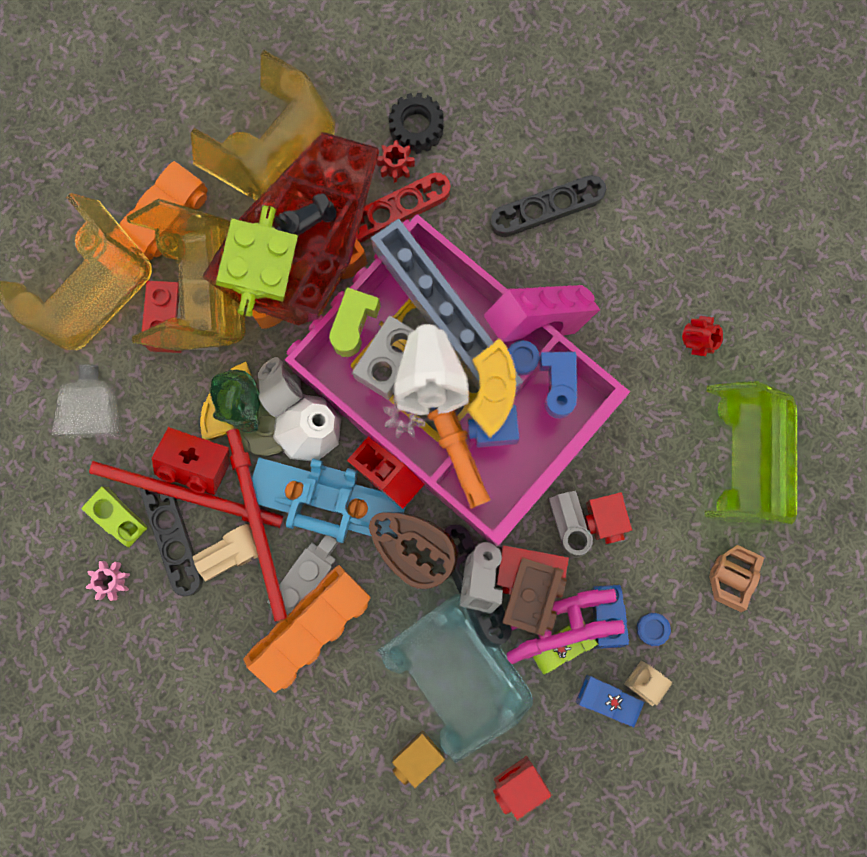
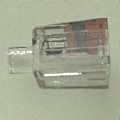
[52,365,123,439]

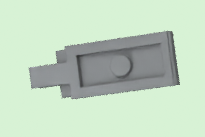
[267,535,339,614]

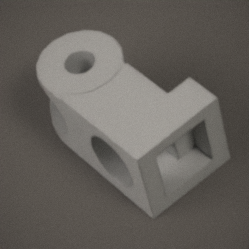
[459,542,503,613]

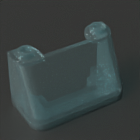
[378,594,533,763]

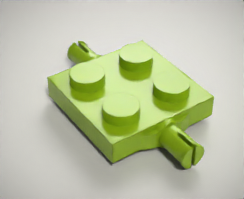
[216,206,298,316]

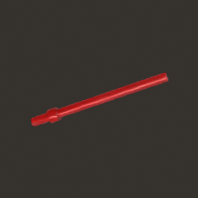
[226,428,288,622]
[89,461,283,528]

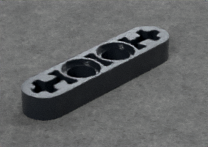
[490,175,606,237]
[140,475,203,596]
[445,524,512,648]

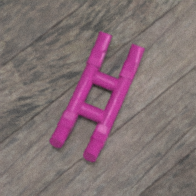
[506,589,624,664]

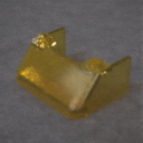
[190,50,336,206]
[0,193,152,350]
[127,199,246,351]

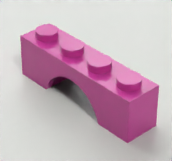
[483,285,600,342]

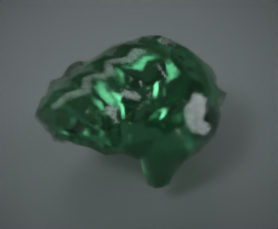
[209,369,260,433]

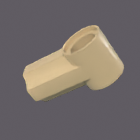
[192,524,258,581]

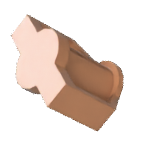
[709,545,764,613]

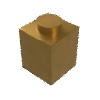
[392,730,445,788]

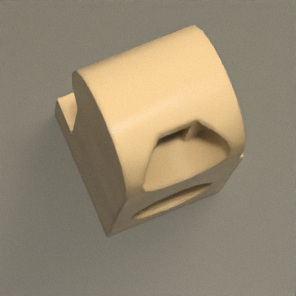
[624,661,673,706]

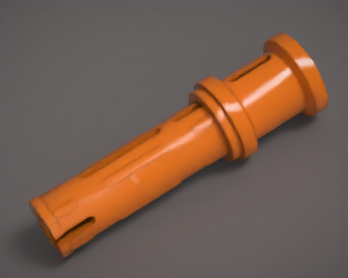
[427,409,491,509]

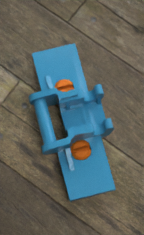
[252,458,406,543]

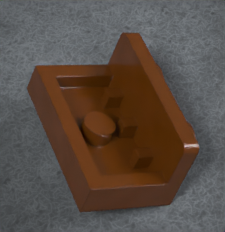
[502,558,567,636]

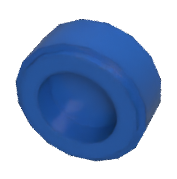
[507,340,540,376]
[636,613,671,646]

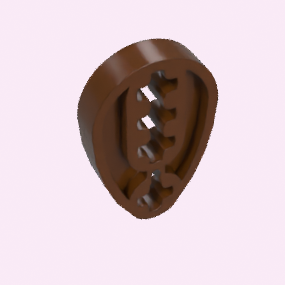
[369,512,458,589]

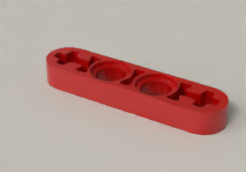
[339,173,450,243]

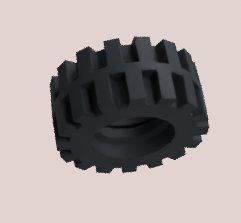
[389,93,444,154]

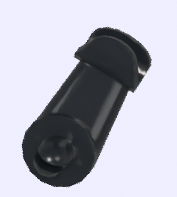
[273,194,337,236]

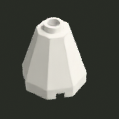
[395,324,468,415]
[273,394,341,461]

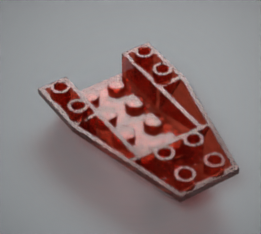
[202,132,379,326]

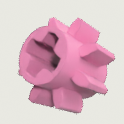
[86,561,130,601]

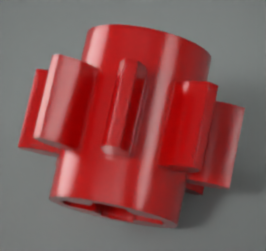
[376,140,415,183]
[682,316,723,357]

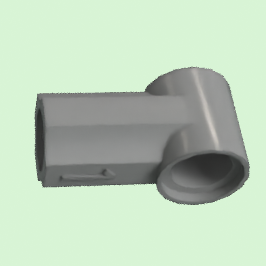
[548,491,593,558]

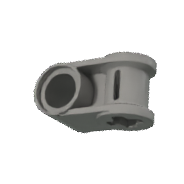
[258,357,303,417]

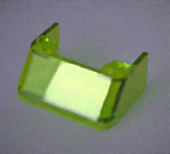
[705,381,797,524]

